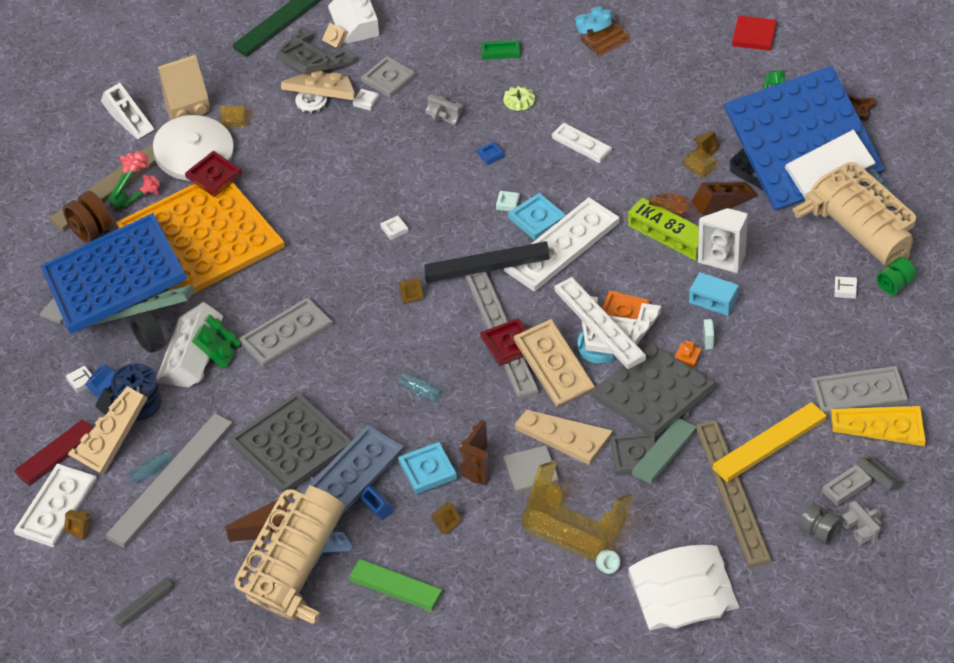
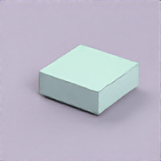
[496,191,520,211]
[703,319,714,349]

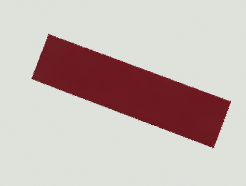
[14,419,93,487]

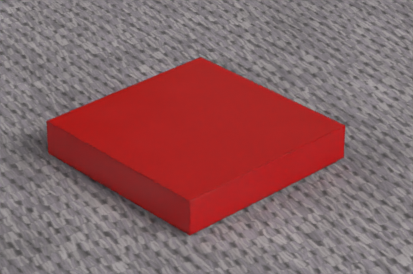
[732,15,777,51]

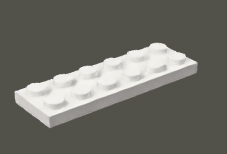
[504,198,619,292]

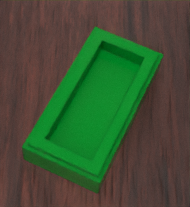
[481,40,520,60]

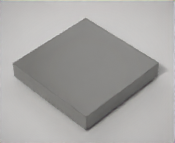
[361,56,416,98]
[503,445,559,495]

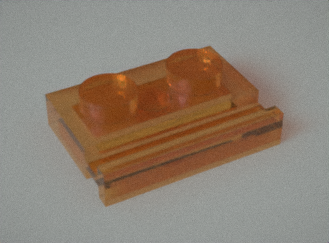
[581,20,629,56]

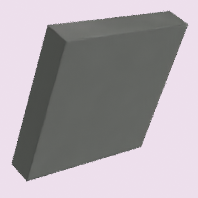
[610,433,656,475]

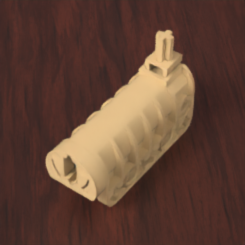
[793,162,916,267]
[235,485,346,625]

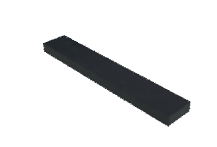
[424,241,550,283]

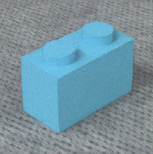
[689,272,739,316]

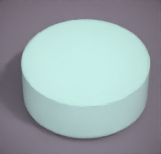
[596,550,620,574]

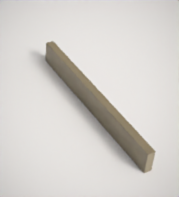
[49,143,157,232]
[695,420,771,568]

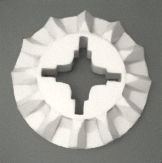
[295,92,327,113]

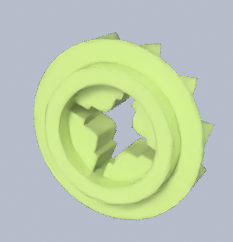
[503,86,535,111]

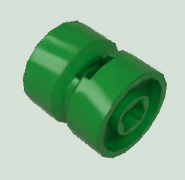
[876,257,917,296]

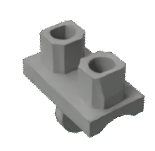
[425,94,463,126]
[841,501,882,544]

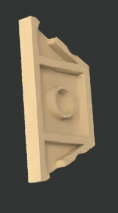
[281,71,354,100]

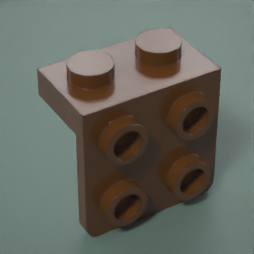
[459,420,490,486]

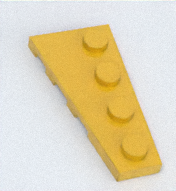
[831,406,925,447]

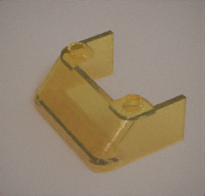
[522,460,633,560]

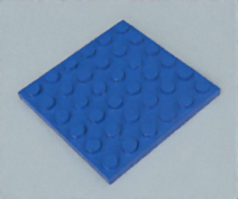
[723,65,885,212]
[40,213,187,334]

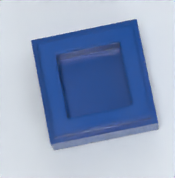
[477,142,505,165]

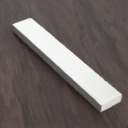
[554,277,646,369]

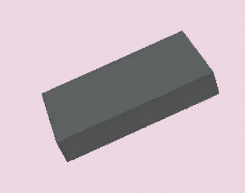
[856,456,904,490]

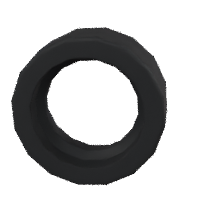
[129,311,165,352]

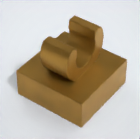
[694,131,719,159]
[398,277,424,303]
[431,501,462,534]
[64,509,90,540]

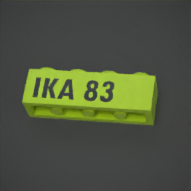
[628,198,699,261]

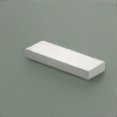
[552,123,612,163]

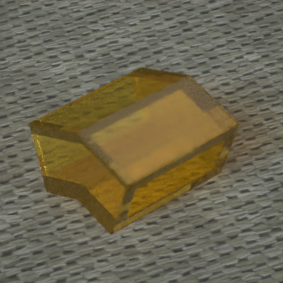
[220,105,246,128]
[682,148,717,179]

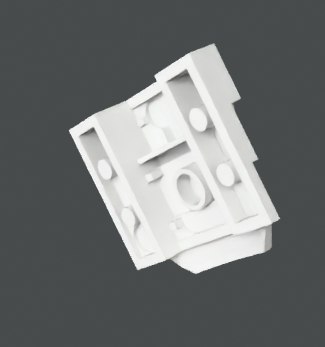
[629,545,739,631]

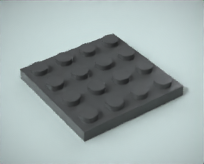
[591,343,715,438]
[229,391,351,493]

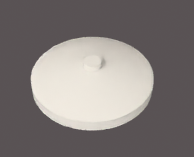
[153,115,233,181]

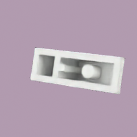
[101,83,154,140]

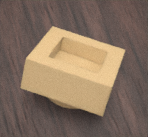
[322,23,348,49]

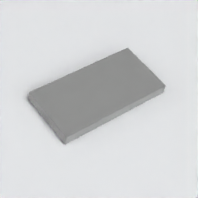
[239,297,333,367]
[811,366,908,415]

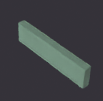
[632,419,697,484]

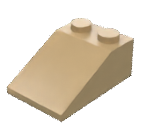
[158,55,210,120]

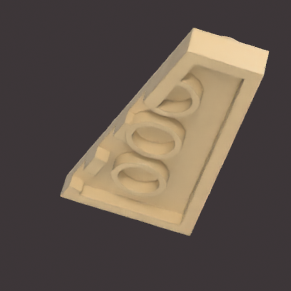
[68,386,148,475]
[514,410,613,465]

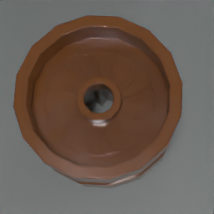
[63,190,113,243]

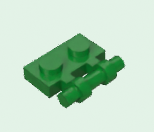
[192,314,241,369]

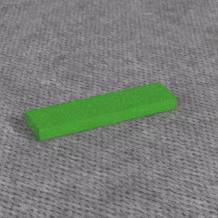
[349,559,442,612]

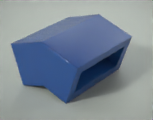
[85,364,115,397]
[360,486,393,520]

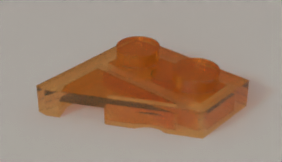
[648,192,689,213]

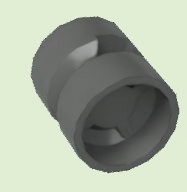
[799,503,842,545]

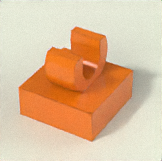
[674,340,702,369]

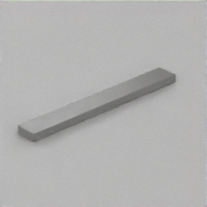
[465,272,539,400]
[106,413,233,548]

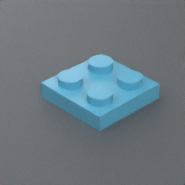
[508,193,566,240]
[398,442,457,494]

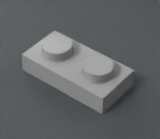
[822,464,872,506]

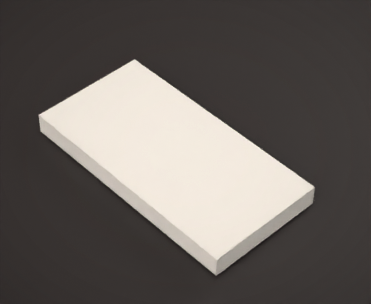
[785,130,875,198]
[14,464,97,547]

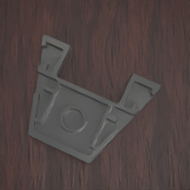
[276,27,358,74]

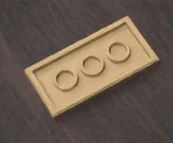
[514,319,595,407]

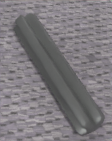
[114,578,173,627]

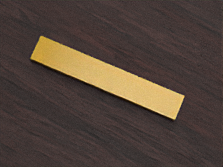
[712,402,827,483]

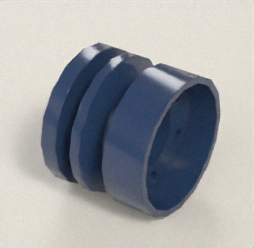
[111,363,161,421]

